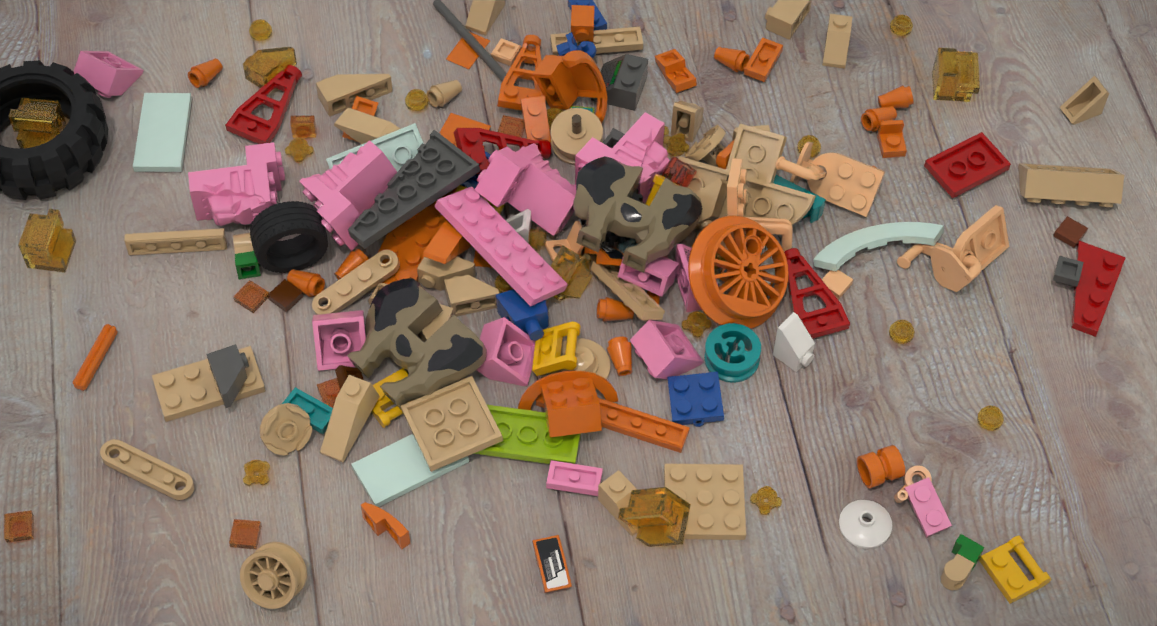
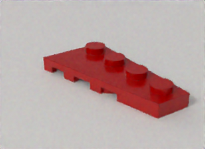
[1072,241,1126,337]

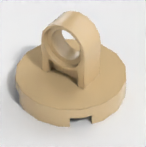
[685,125,726,167]
[260,403,312,456]

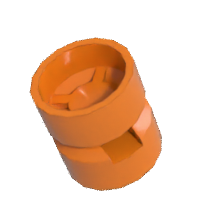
[857,445,905,489]

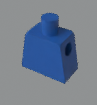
[496,289,549,341]

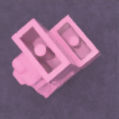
[575,112,670,203]
[299,140,397,251]
[188,142,285,226]
[475,143,576,236]

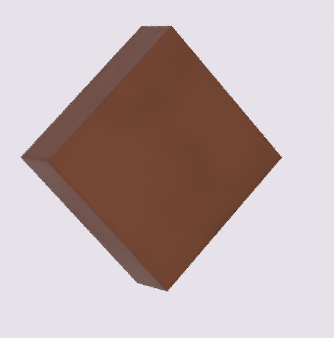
[1054,216,1088,248]

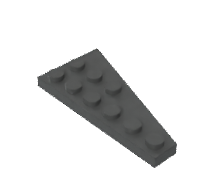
[348,130,480,249]

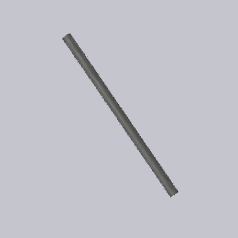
[433,0,519,87]

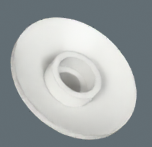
[839,500,892,549]

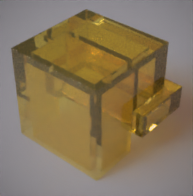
[932,48,980,102]
[9,98,67,148]
[18,209,76,272]
[618,487,691,547]

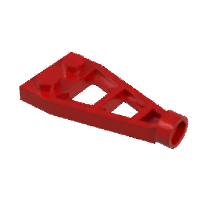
[225,65,302,144]
[454,128,551,174]
[784,248,850,339]

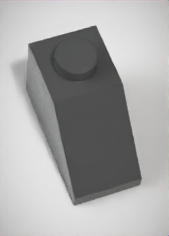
[206,344,249,408]

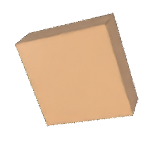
[491,38,522,66]
[822,270,853,300]

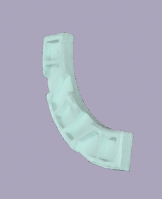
[813,222,944,271]

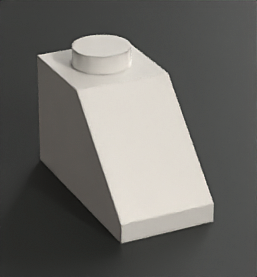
[773,312,815,372]

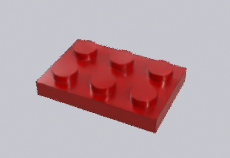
[924,132,1011,199]

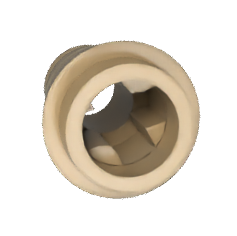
[427,80,462,107]

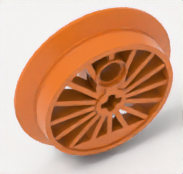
[688,216,788,329]

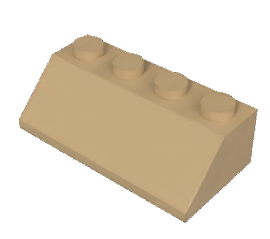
[1018,163,1124,207]

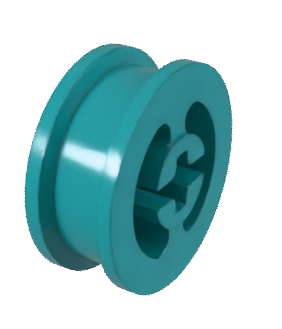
[704,323,761,383]

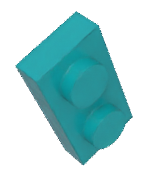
[282,387,333,434]

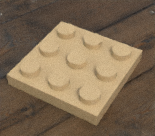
[401,376,503,472]
[664,463,746,540]

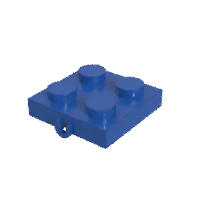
[667,371,724,427]

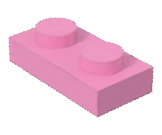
[546,460,603,496]
[904,477,952,538]

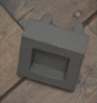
[1053,256,1084,287]

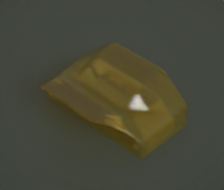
[551,245,593,301]

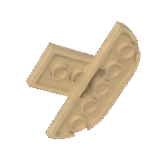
[677,124,816,225]

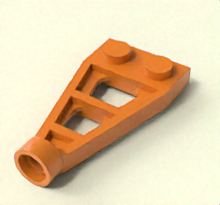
[497,35,546,111]

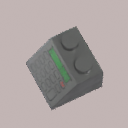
[591,54,648,111]

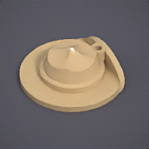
[548,338,610,380]

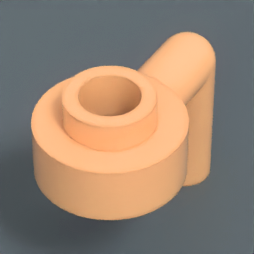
[894,466,932,503]

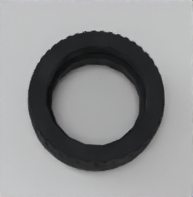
[250,201,328,273]

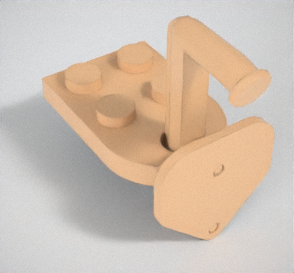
[775,142,885,217]
[720,159,793,252]
[897,205,1009,292]

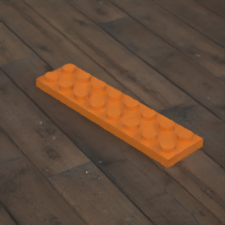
[377,133,485,284]

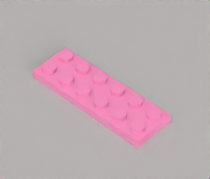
[434,187,568,306]

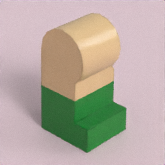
[233,233,261,280]
[941,534,984,590]

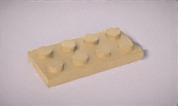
[152,346,266,422]

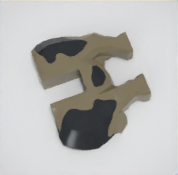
[573,156,703,273]
[347,278,487,409]

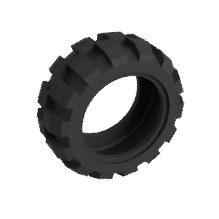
[0,60,109,200]

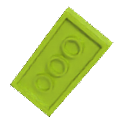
[474,405,581,464]

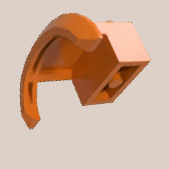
[533,50,607,124]
[518,371,618,438]

